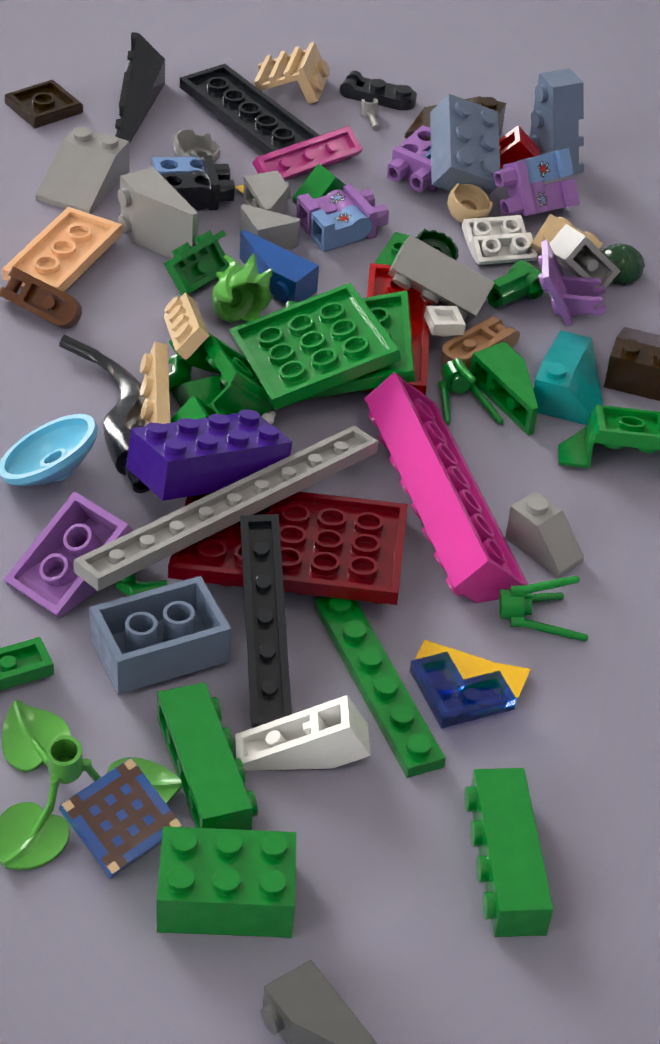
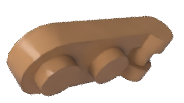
[441,316,520,368]

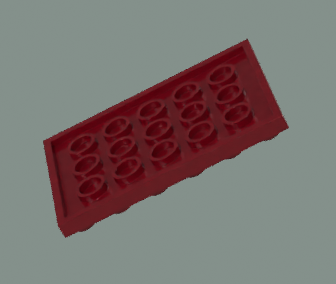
[168,491,408,605]

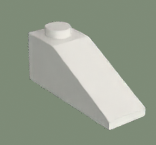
[235,695,371,771]

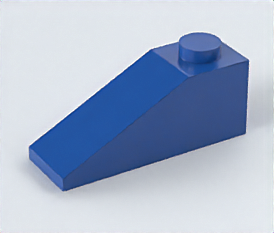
[239,230,319,304]

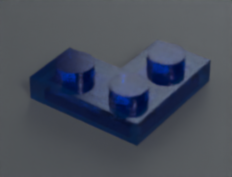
[410,652,517,729]

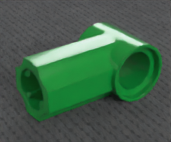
[487,259,544,309]

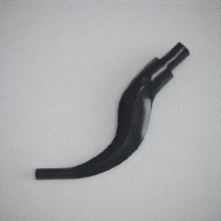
[59,335,150,493]

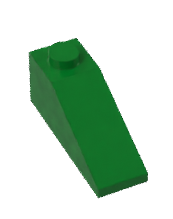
[470,342,538,436]

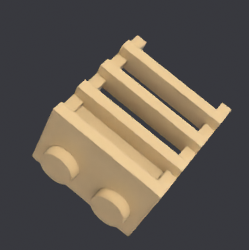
[254,42,330,104]

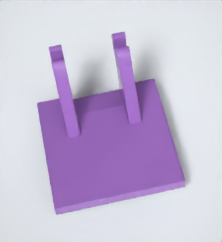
[538,240,606,326]

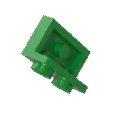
[163,230,229,296]

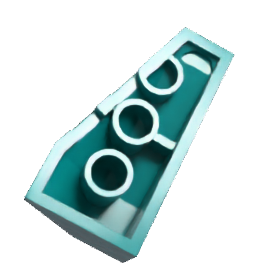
[533,330,603,425]

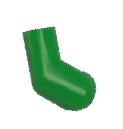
[168,354,192,392]
[115,573,167,596]

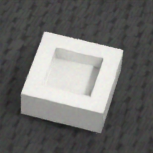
[424,306,466,337]

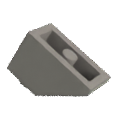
[243,170,291,215]
[550,224,620,289]
[505,491,584,578]

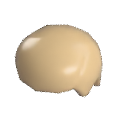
[447,183,493,223]

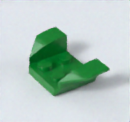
[169,333,272,416]
[558,405,660,468]

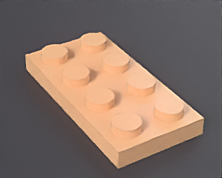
[2,207,122,292]

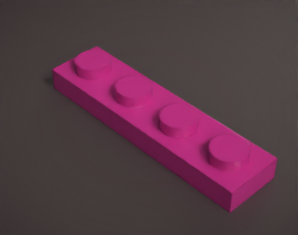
[252,126,363,181]

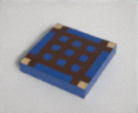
[59,757,183,879]

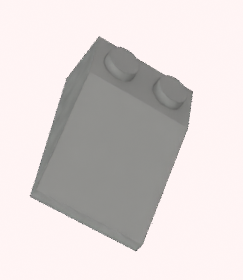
[35,127,130,214]
[118,167,198,259]

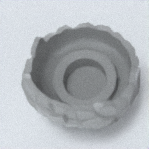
[173,129,220,163]

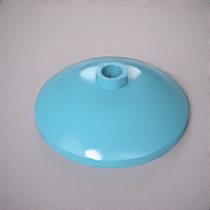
[0,414,98,486]

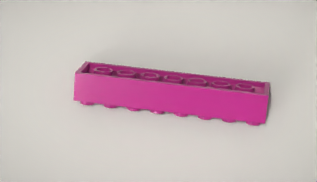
[364,372,528,603]

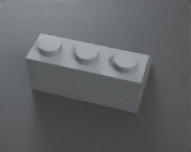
[388,235,495,321]

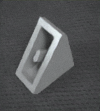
[240,204,300,250]

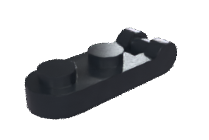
[339,70,417,111]

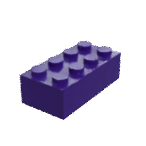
[126,410,293,501]

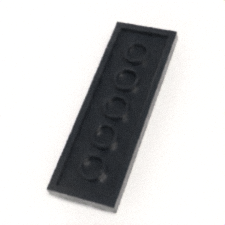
[179,64,320,154]

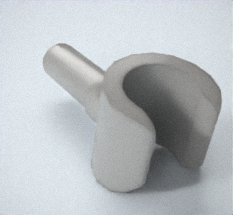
[361,99,380,131]

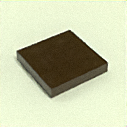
[5,80,83,129]

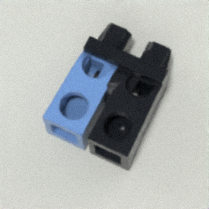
[152,155,235,210]

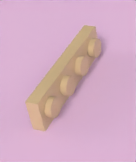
[163,292,209,360]
[140,342,170,426]

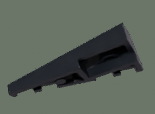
[115,32,165,144]

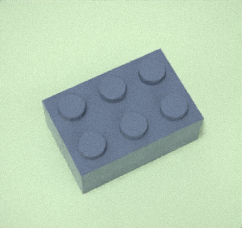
[430,94,500,196]
[89,576,231,695]

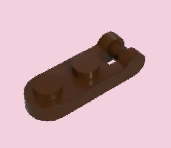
[0,267,82,329]

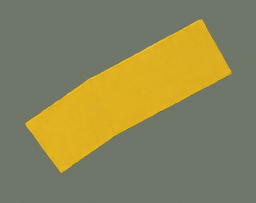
[411,639,531,698]

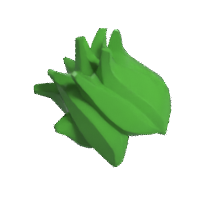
[212,254,274,323]

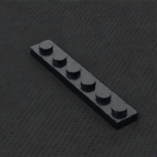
[240,514,292,728]

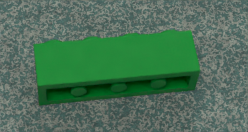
[157,682,258,830]
[464,768,553,937]

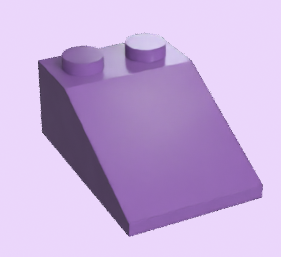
[4,491,133,618]

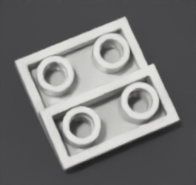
[462,215,538,265]

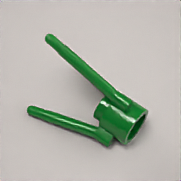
[438,358,503,425]
[499,576,588,641]

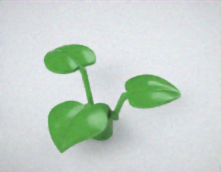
[0,700,182,870]

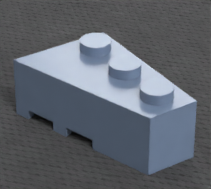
[529,68,584,174]

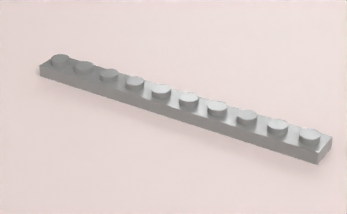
[74,425,379,591]

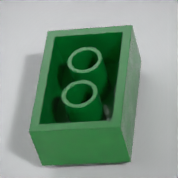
[156,826,296,938]

